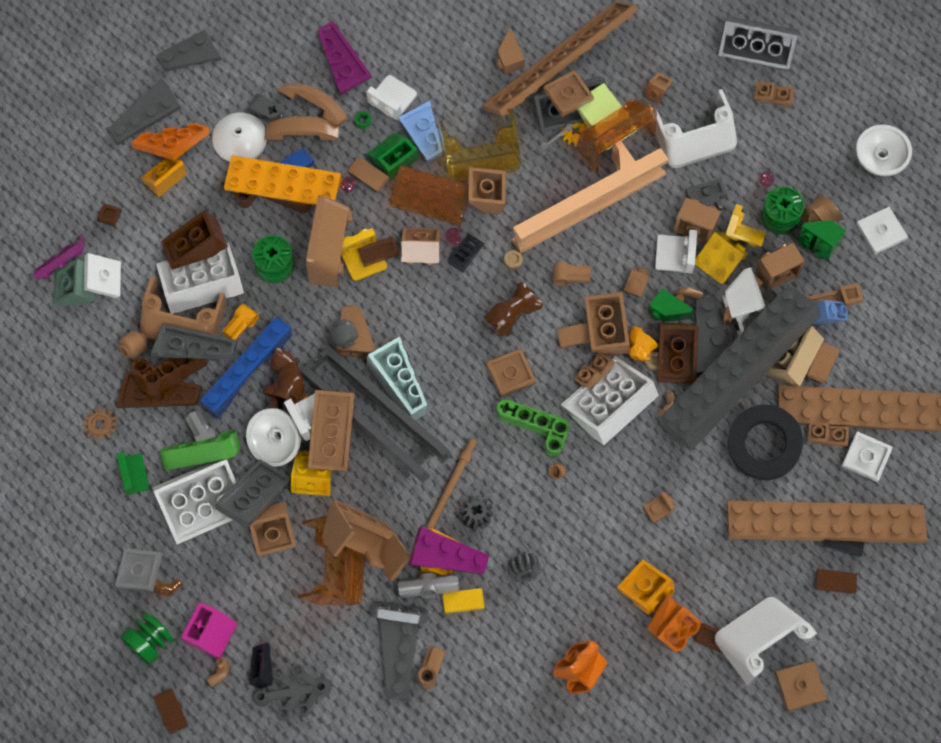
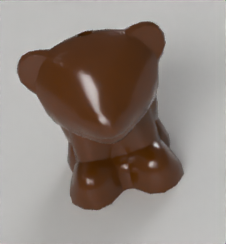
[484,282,543,337]
[262,348,305,404]

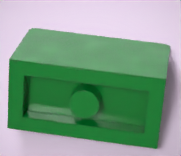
[116,452,150,495]

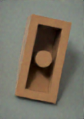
[496,30,525,75]

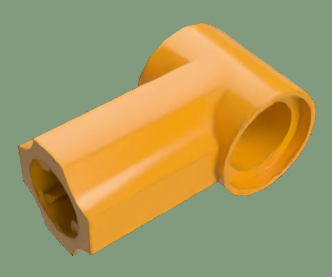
[222,304,259,340]

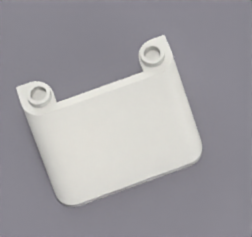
[715,597,817,685]

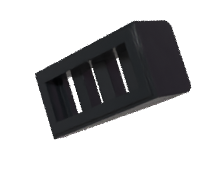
[448,234,484,273]
[249,642,273,689]

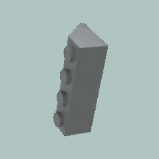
[718,16,798,70]
[531,76,606,132]

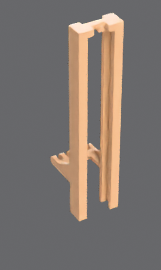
[512,138,669,253]

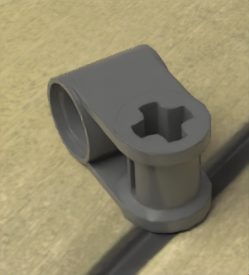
[247,94,283,123]

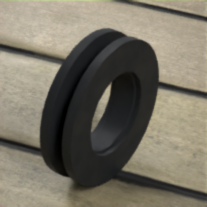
[728,405,803,480]

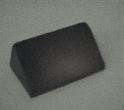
[822,540,865,557]

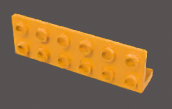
[224,155,342,205]

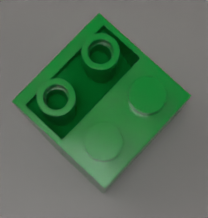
[366,133,418,181]
[797,220,846,262]

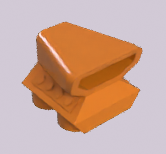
[647,594,702,653]
[553,640,608,694]

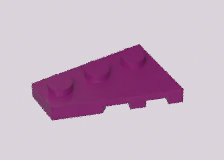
[33,234,86,281]

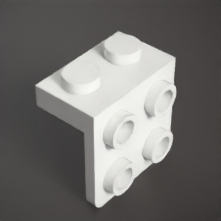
[367,75,417,120]

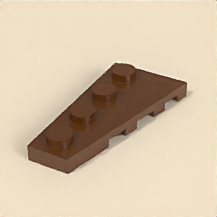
[116,370,202,408]

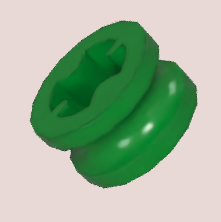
[355,111,371,130]

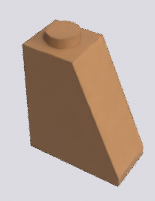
[337,305,375,358]

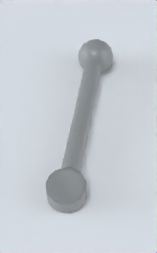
[541,123,572,151]

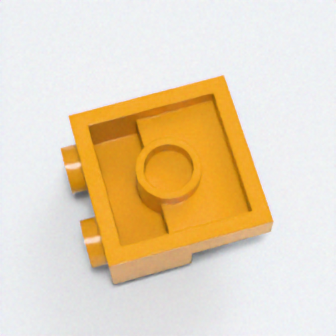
[617,559,675,615]

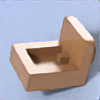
[624,266,651,297]

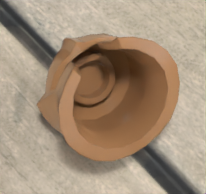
[802,194,843,223]

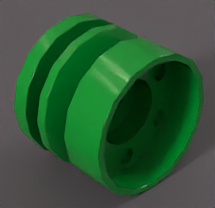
[761,187,804,235]
[252,235,294,284]
[120,612,174,666]

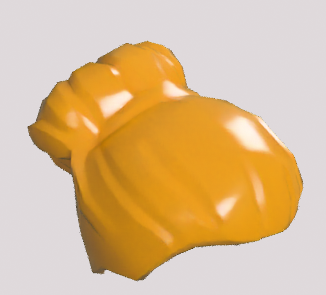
[628,326,658,362]

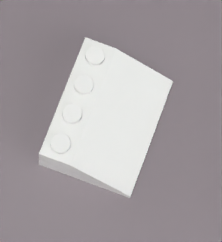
[156,243,244,314]
[561,356,659,445]
[152,459,237,544]

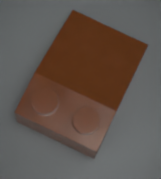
[161,210,228,269]
[657,322,699,383]

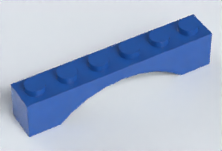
[200,316,293,419]

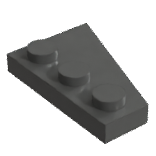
[156,30,222,71]

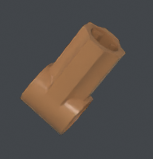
[553,262,591,286]
[418,646,446,689]

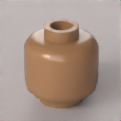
[118,330,147,359]

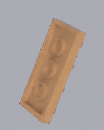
[308,390,355,472]

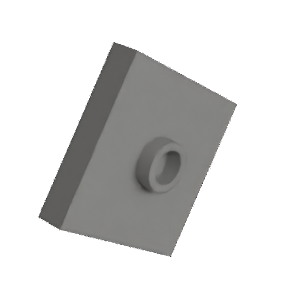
[115,548,163,592]

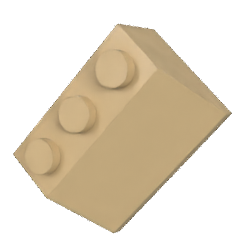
[765,326,824,386]

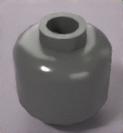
[330,319,359,349]

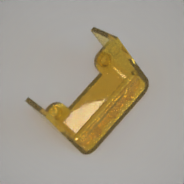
[438,109,521,182]

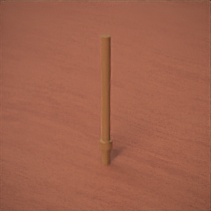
[425,438,477,530]

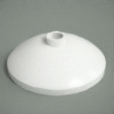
[212,113,267,162]
[856,125,912,176]
[246,408,301,467]

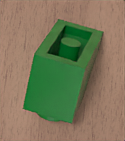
[648,288,694,322]

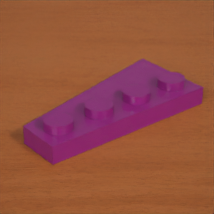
[317,21,371,96]
[408,527,489,574]

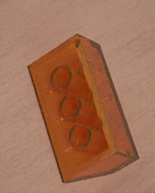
[390,165,468,226]

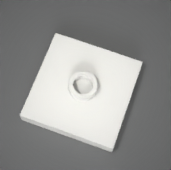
[856,207,908,255]
[84,253,121,298]
[841,431,893,483]

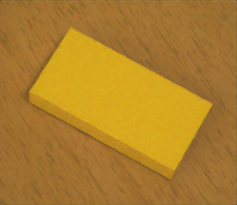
[443,588,485,614]

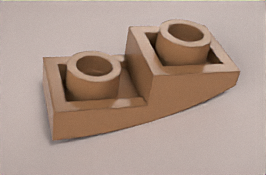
[754,82,794,107]
[348,156,389,193]
[557,323,591,349]
[807,342,841,384]
[574,353,615,389]
[808,422,850,448]

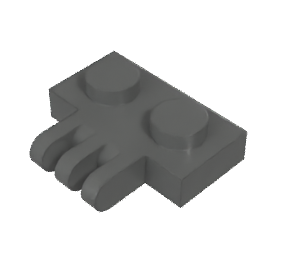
[685,178,727,211]

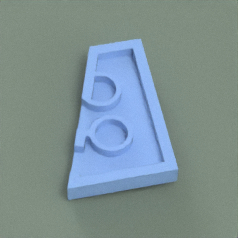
[398,101,443,163]

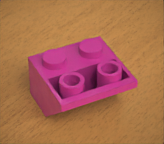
[181,602,238,659]

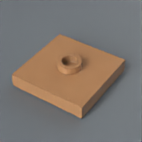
[543,70,594,117]
[486,348,536,398]
[775,661,827,711]

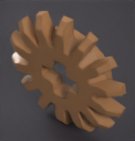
[83,408,118,441]

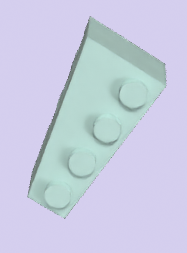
[366,337,427,420]

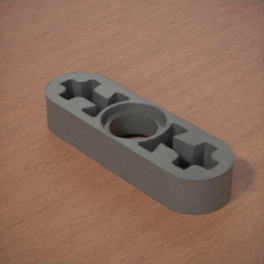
[370,601,428,624]

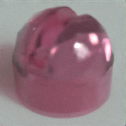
[759,171,775,187]
[341,176,356,192]
[445,228,461,244]

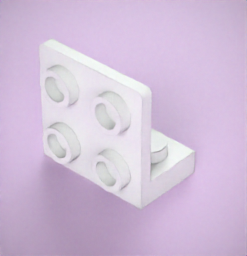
[655,230,697,274]
[284,394,315,441]

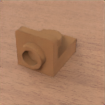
[644,72,674,104]
[643,492,675,524]

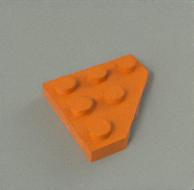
[132,123,210,160]

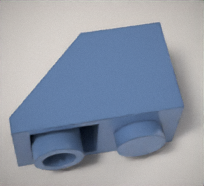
[812,300,848,326]

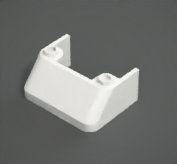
[651,89,737,168]
[722,267,766,336]

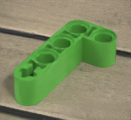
[497,400,569,458]
[159,430,241,470]

